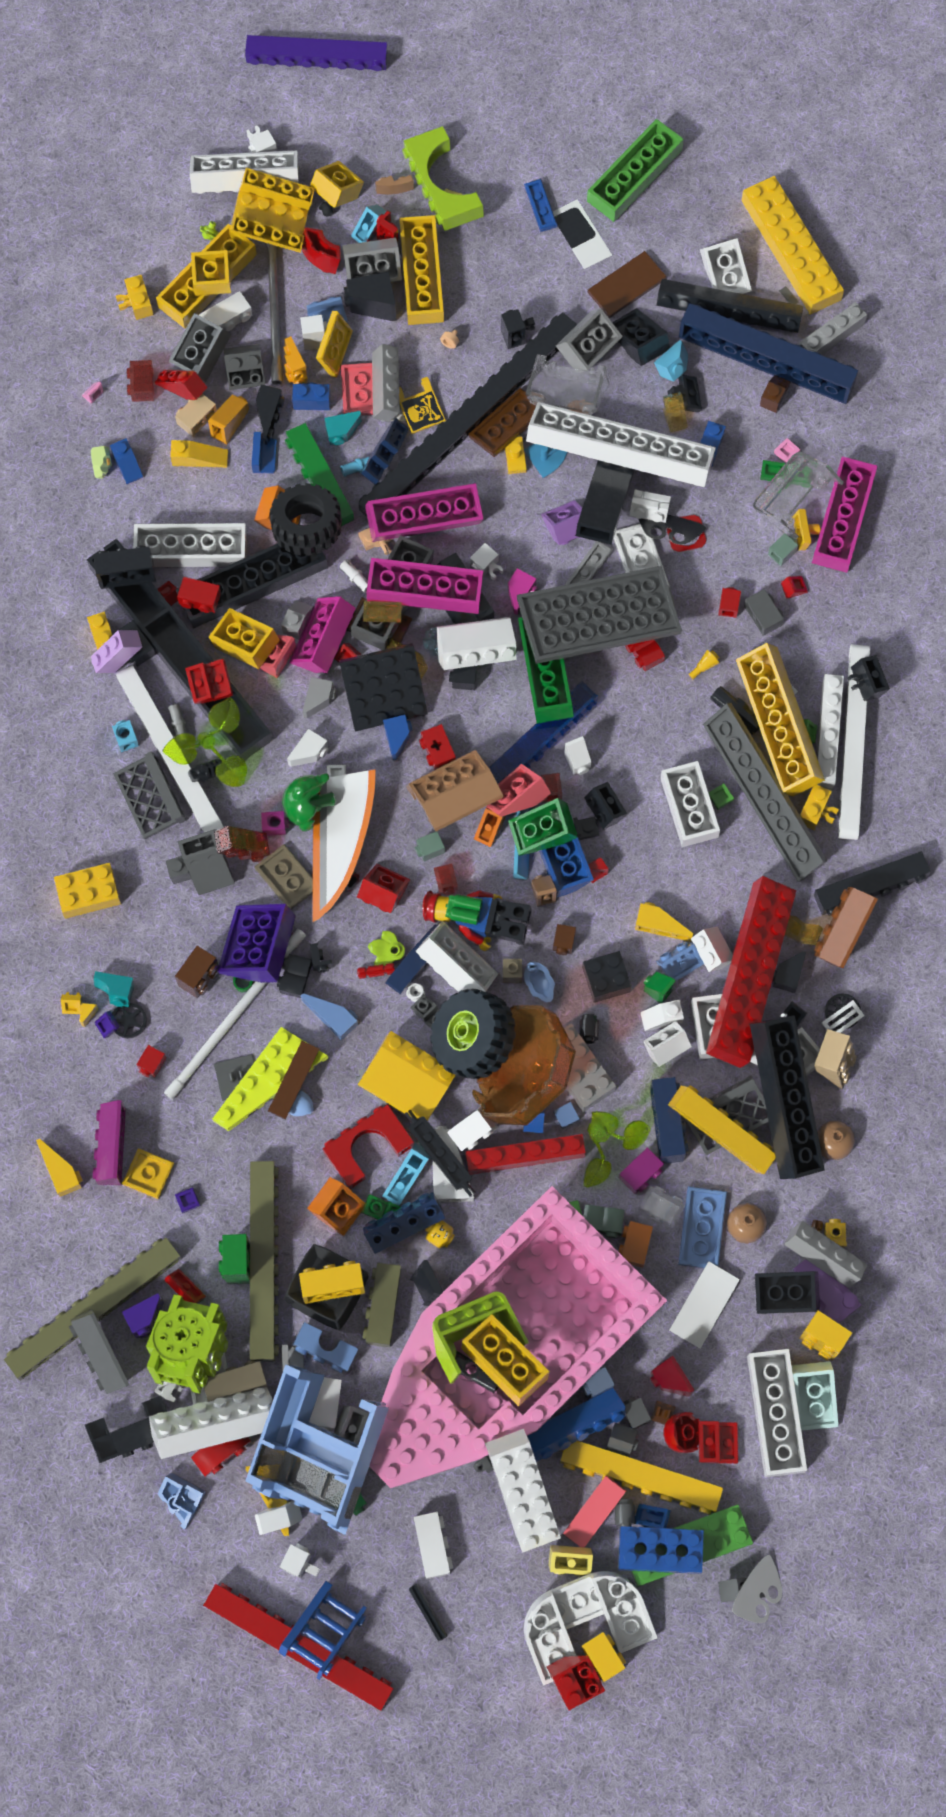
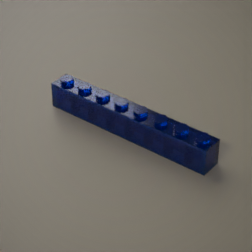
[489,681,598,784]

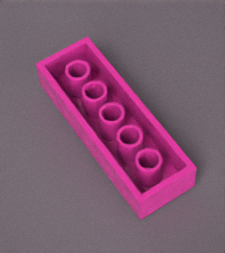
[812,456,877,573]
[365,483,483,542]
[367,558,483,614]

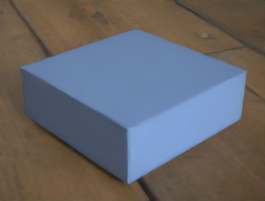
[553,1102,580,1129]

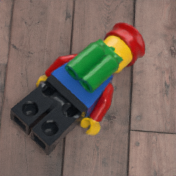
[422,890,532,951]

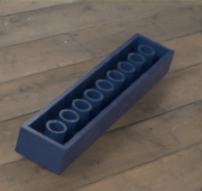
[679,303,859,404]

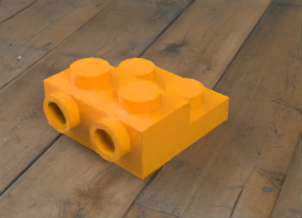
[283,336,308,384]

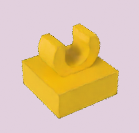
[61,992,82,1014]

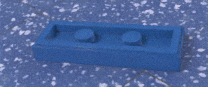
[524,179,557,232]

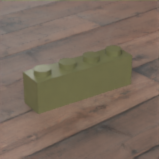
[363,1263,401,1347]

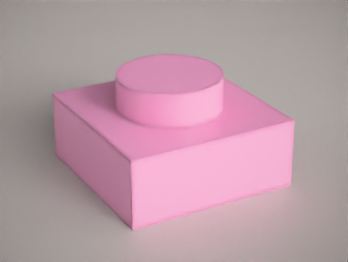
[774,438,800,463]

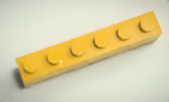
[668,1085,776,1175]

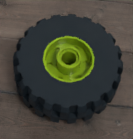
[431,989,516,1079]

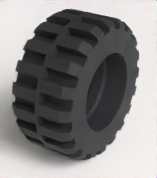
[269,483,342,556]

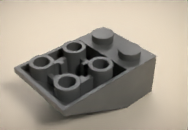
[177,829,235,895]

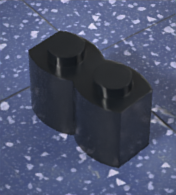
[277,954,312,998]

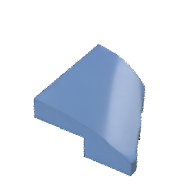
[158,1473,206,1529]

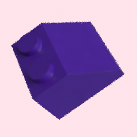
[122,1293,164,1339]

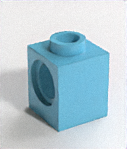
[112,720,139,752]

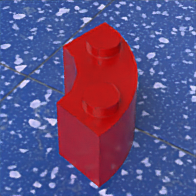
[302,227,340,274]
[191,1437,251,1477]

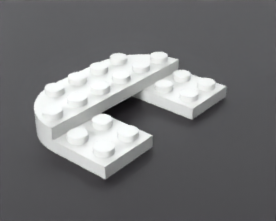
[524,1571,657,1686]

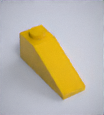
[170,440,228,468]
[635,902,693,942]
[36,1139,83,1197]

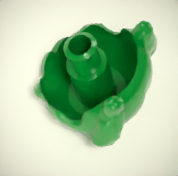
[282,773,336,832]

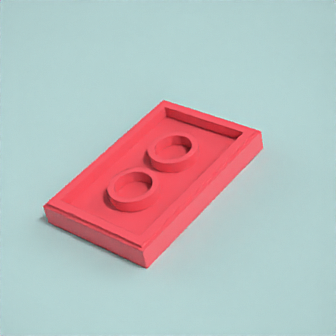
[341,363,373,416]

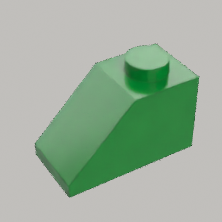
[643,972,676,1004]

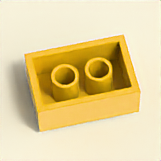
[209,608,280,669]
[54,863,121,919]
[299,1261,365,1304]
[799,1310,852,1361]

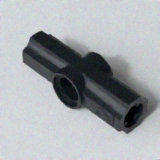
[710,686,760,735]
[455,1351,499,1394]

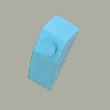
[382,1143,429,1206]

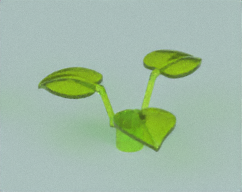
[162,697,247,787]
[583,1111,650,1188]

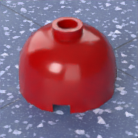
[663,1412,700,1453]

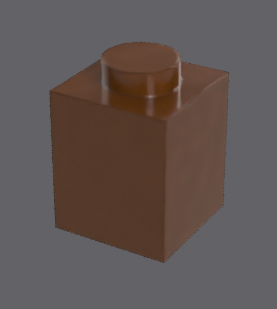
[553,924,576,955]

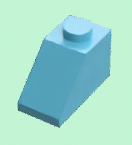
[351,204,386,243]
[654,340,688,382]

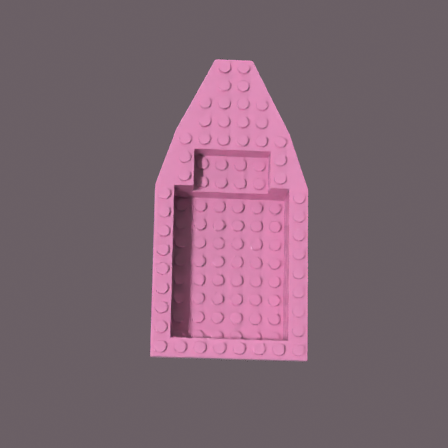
[369,1186,667,1489]

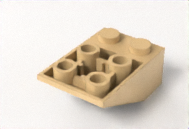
[815,1029,857,1089]

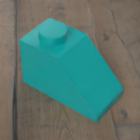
[324,411,362,445]

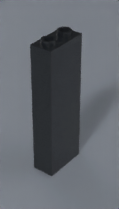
[575,460,635,545]

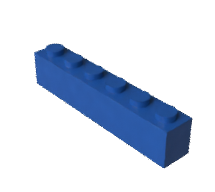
[527,1388,626,1462]

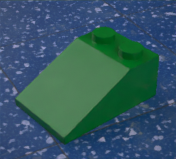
[508,798,578,856]

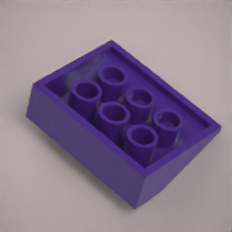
[217,904,296,983]

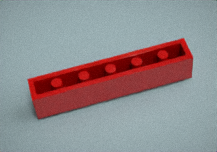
[466,1134,586,1175]

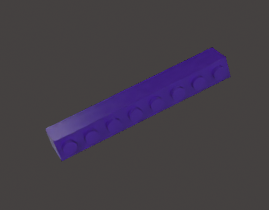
[245,35,387,71]

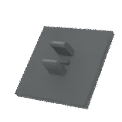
[214,1054,254,1101]

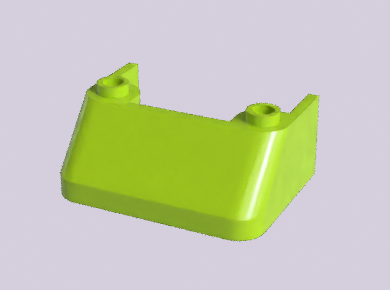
[432,1291,529,1384]

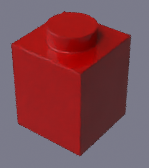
[718,587,741,618]
[136,1045,167,1078]

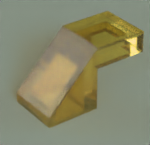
[784,915,823,945]

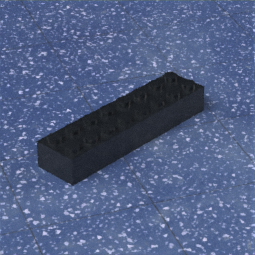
[176,543,328,629]
[750,1015,825,1179]

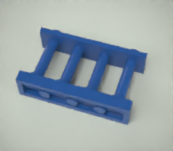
[278,1581,367,1680]

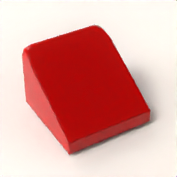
[781,576,808,599]
[157,581,178,606]
[334,643,362,663]

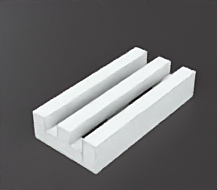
[821,1000,865,1033]

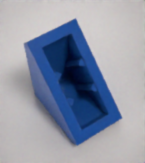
[635,1504,671,1528]

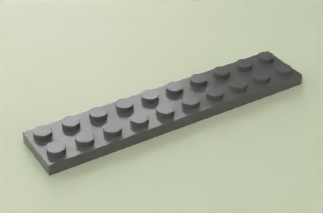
[703,703,827,882]

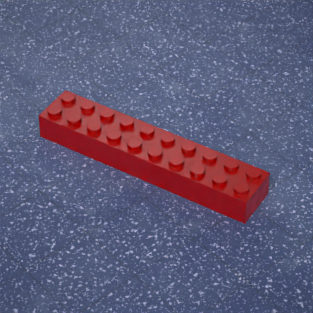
[706,876,797,1068]

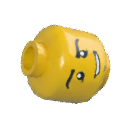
[425,1220,455,1248]

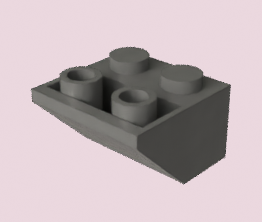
[224,344,265,390]

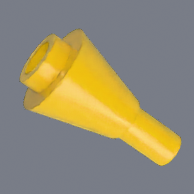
[688,650,719,679]

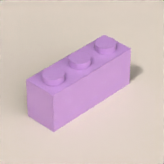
[91,630,142,673]

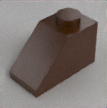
[760,375,791,413]

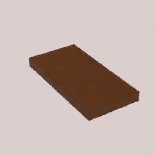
[588,251,667,318]
[468,388,538,457]

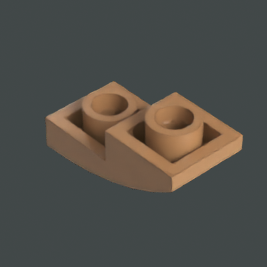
[375,175,414,195]

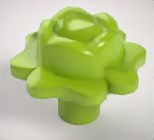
[200,221,219,241]

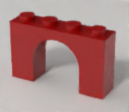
[322,1104,414,1190]

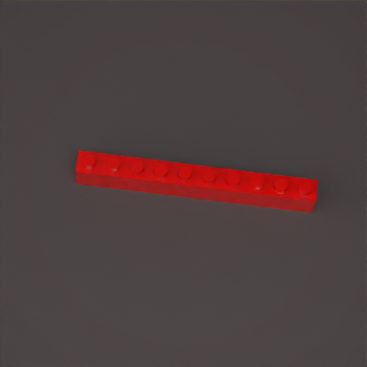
[203,1583,394,1711]

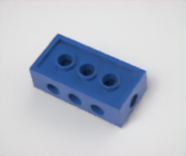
[618,1526,703,1574]

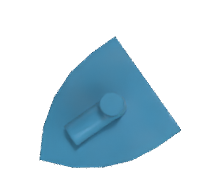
[524,444,567,478]

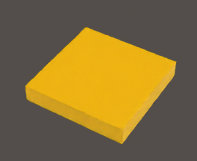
[122,1148,174,1199]

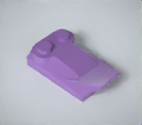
[794,1259,862,1324]

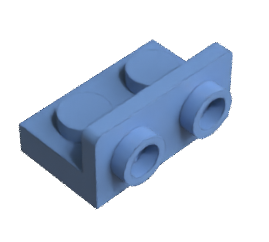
[306,297,348,324]
[656,942,704,981]

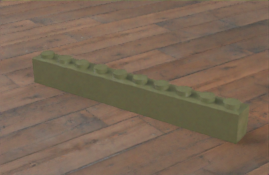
[250,1161,279,1362]
[4,1238,182,1381]

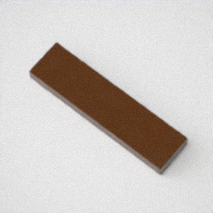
[268,1041,319,1120]

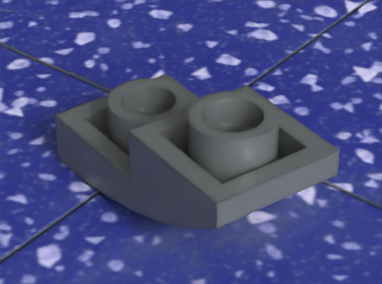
[410,994,439,1029]

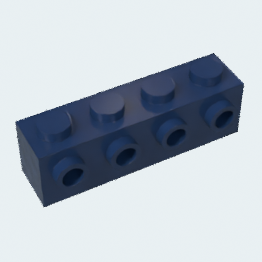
[363,1192,445,1254]

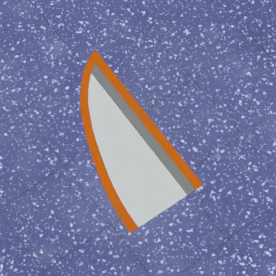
[313,769,376,922]

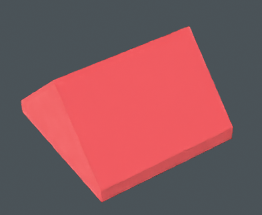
[260,635,296,678]

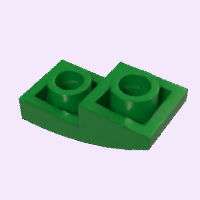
[361,1194,401,1220]

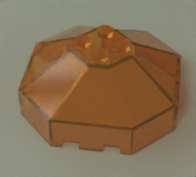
[472,1005,576,1125]

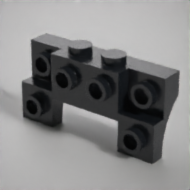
[84,1396,167,1463]

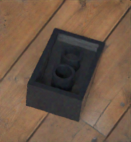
[612,308,670,366]

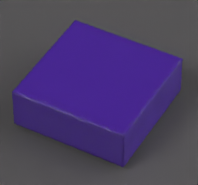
[94,1011,120,1038]
[175,1187,201,1214]

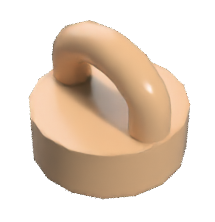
[440,330,459,349]

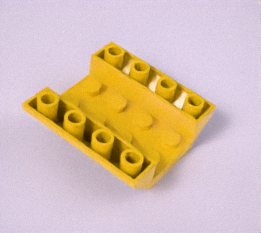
[231,168,315,253]

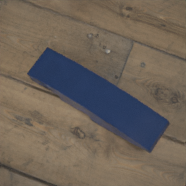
[361,417,409,485]
[385,924,437,994]

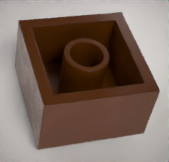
[175,945,219,998]

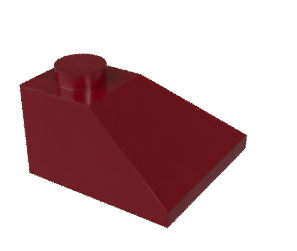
[650,1356,695,1397]

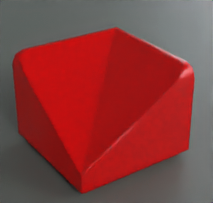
[588,858,609,883]

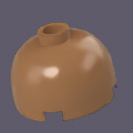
[817,1121,855,1160]
[727,1203,767,1244]

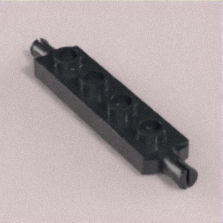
[404,1110,476,1197]

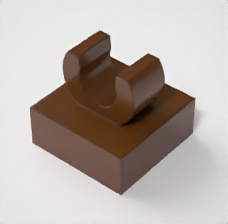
[651,1401,676,1425]

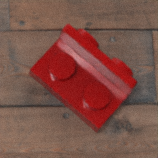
[376,211,398,244]

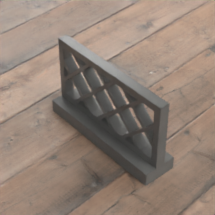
[113,751,187,839]
[685,1075,768,1155]

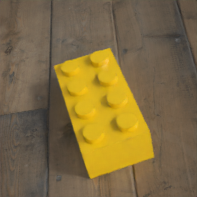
[461,1314,550,1406]

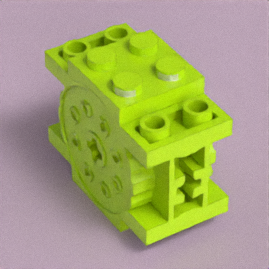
[146,1294,228,1394]

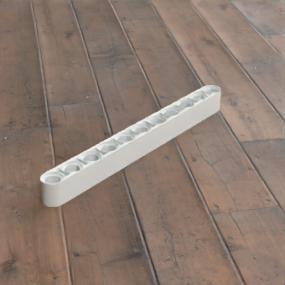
[838,644,870,840]
[116,665,228,837]

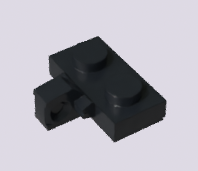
[667,375,702,413]

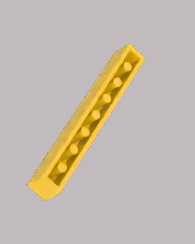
[560,1441,723,1515]

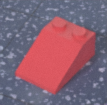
[486,764,551,817]

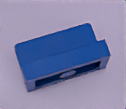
[252,432,277,474]

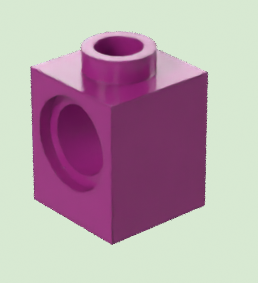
[261,811,289,836]

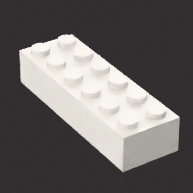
[190,150,299,194]
[133,523,247,567]
[747,1349,807,1478]
[149,1387,273,1459]
[485,1429,561,1553]

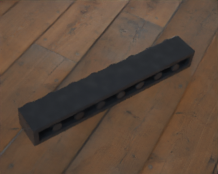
[656,279,804,333]

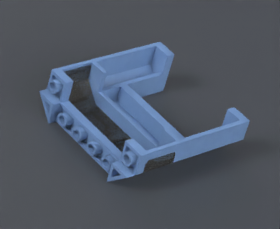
[246,1365,389,1535]

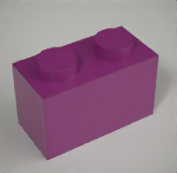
[618,1147,664,1194]

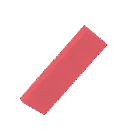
[563,1475,626,1548]

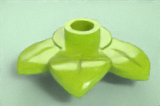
[368,931,405,966]

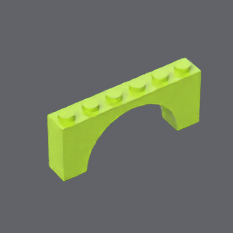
[402,126,484,231]

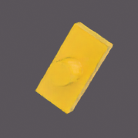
[505,436,527,474]
[793,509,820,551]

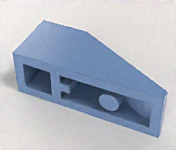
[301,993,358,1041]

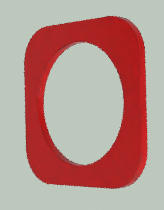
[666,515,706,552]

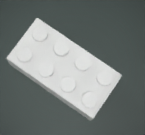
[660,761,720,847]

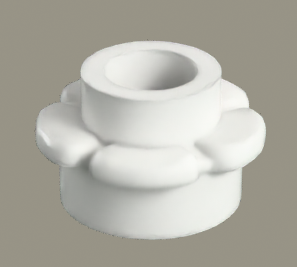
[406,983,425,1002]

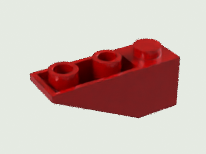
[154,370,208,400]

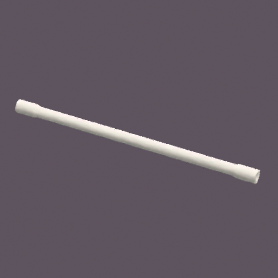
[164,929,306,1100]

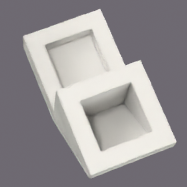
[255,1501,303,1535]

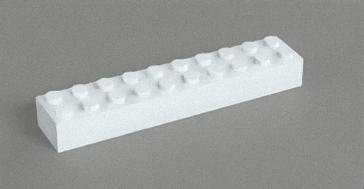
[526,402,716,487]

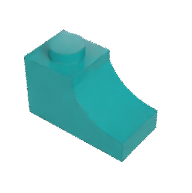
[93,971,134,1007]

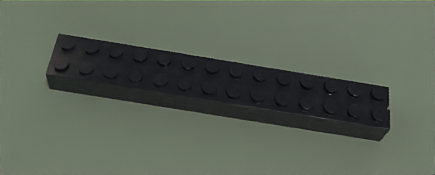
[86,538,273,762]

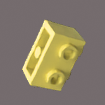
[548,1545,593,1576]

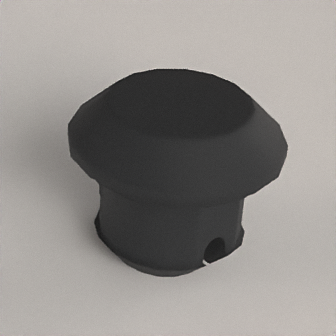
[319,201,334,217]

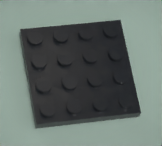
[339,643,428,732]

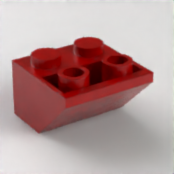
[546,1656,605,1711]

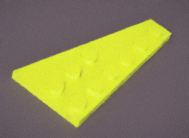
[212,1027,328,1131]

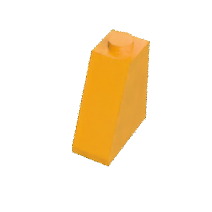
[208,394,249,445]

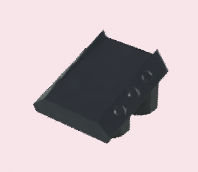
[410,1260,443,1306]

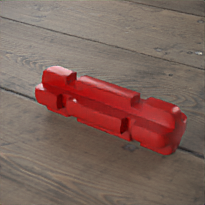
[357,963,395,979]

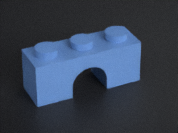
[292,1322,358,1373]

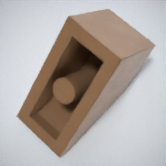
[531,875,557,907]

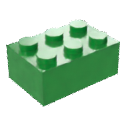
[219,1234,250,1284]

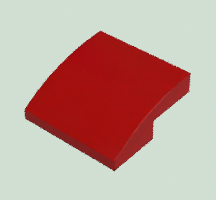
[185,659,234,704]
[698,1421,738,1464]

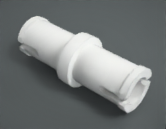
[340,559,368,593]

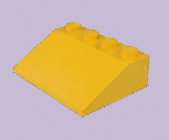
[358,1031,455,1121]

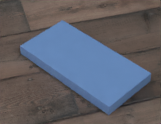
[678,1186,727,1269]

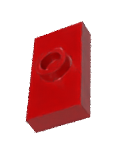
[164,1268,206,1304]

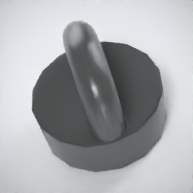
[473,1456,494,1473]

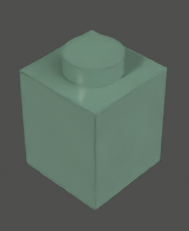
[768,533,798,566]
[414,831,445,862]

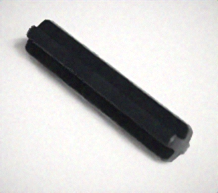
[409,1584,447,1641]

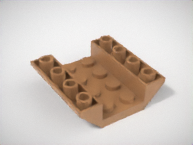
[407,750,504,831]

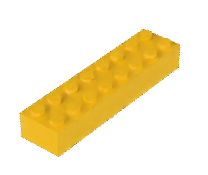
[741,175,844,315]
[736,643,825,797]

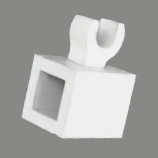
[247,126,277,153]
[470,543,503,580]

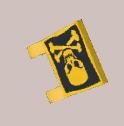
[399,377,446,434]

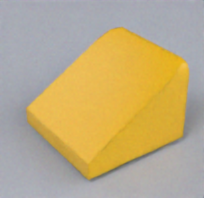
[79,1003,99,1027]

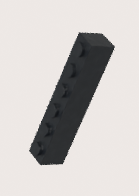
[814,851,931,916]

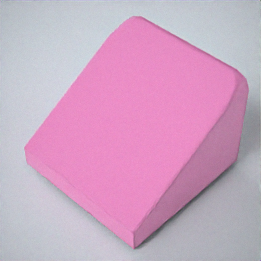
[82,382,103,403]

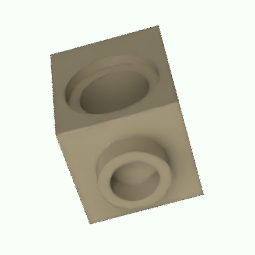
[503,959,522,983]

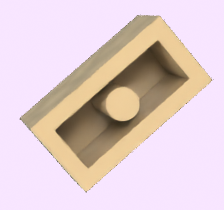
[175,393,217,437]

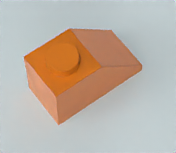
[474,807,507,847]

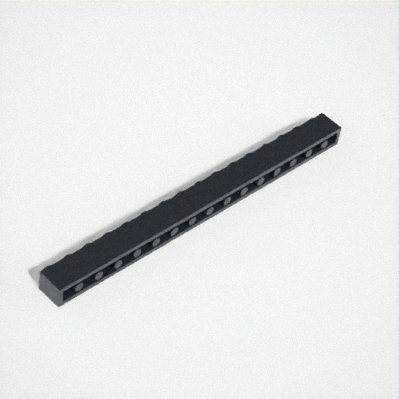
[358,312,577,517]

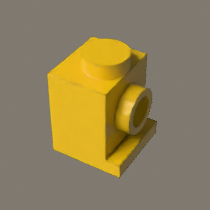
[824,1219,847,1249]

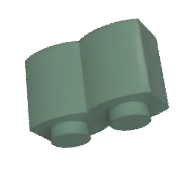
[584,1205,624,1238]

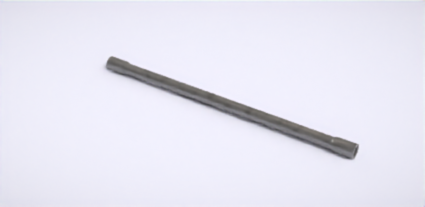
[267,243,282,385]

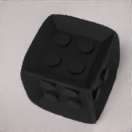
[284,1244,369,1331]

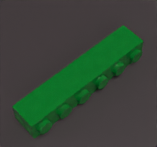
[284,423,354,526]

